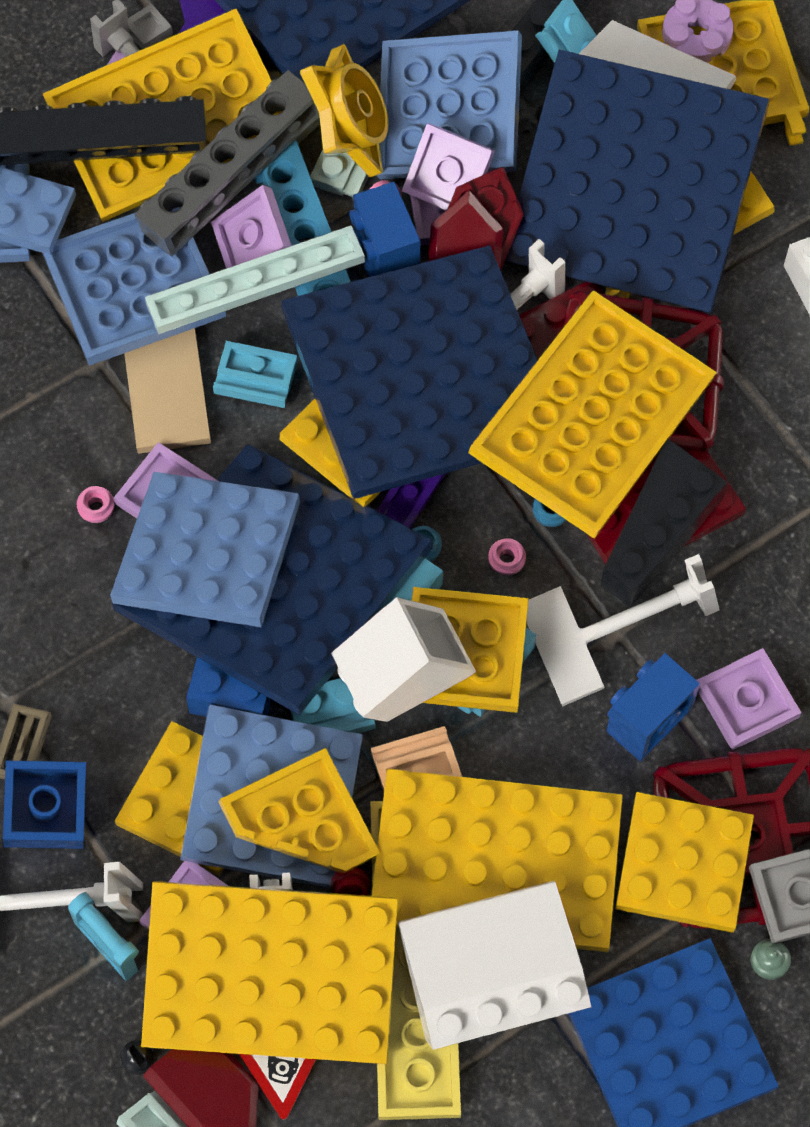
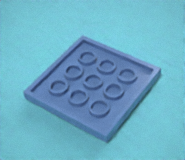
[376,31,522,180]
[42,207,226,366]
[110,472,300,627]
[180,705,363,889]

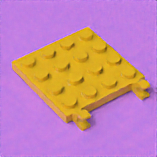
[637,0,809,146]

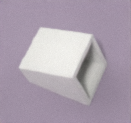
[331,597,476,722]

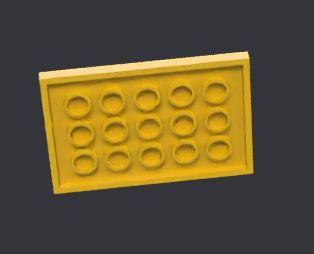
[43,9,283,222]
[468,290,717,539]
[371,769,622,952]
[141,881,398,1064]

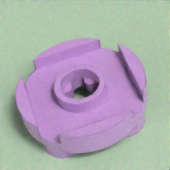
[662,0,733,63]

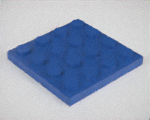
[568,938,779,1127]

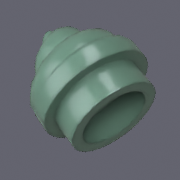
[750,939,791,980]

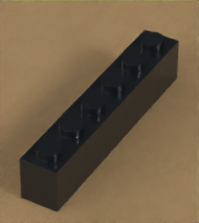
[0,96,207,166]

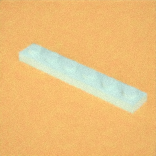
[145,226,365,334]

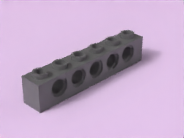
[134,70,319,257]

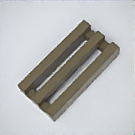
[0,703,52,780]

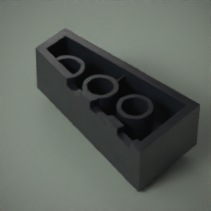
[601,439,727,608]

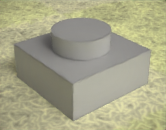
[128,4,173,49]

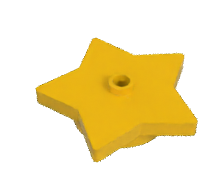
[300,44,388,178]

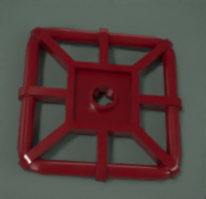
[564,291,724,452]
[653,748,810,929]

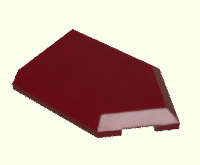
[447,166,523,271]
[428,190,503,270]
[143,1049,258,1127]

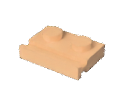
[371,726,462,792]

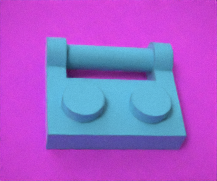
[68,892,139,981]

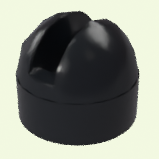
[120,1040,154,1075]

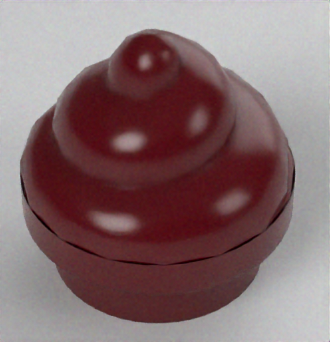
[330,867,370,896]

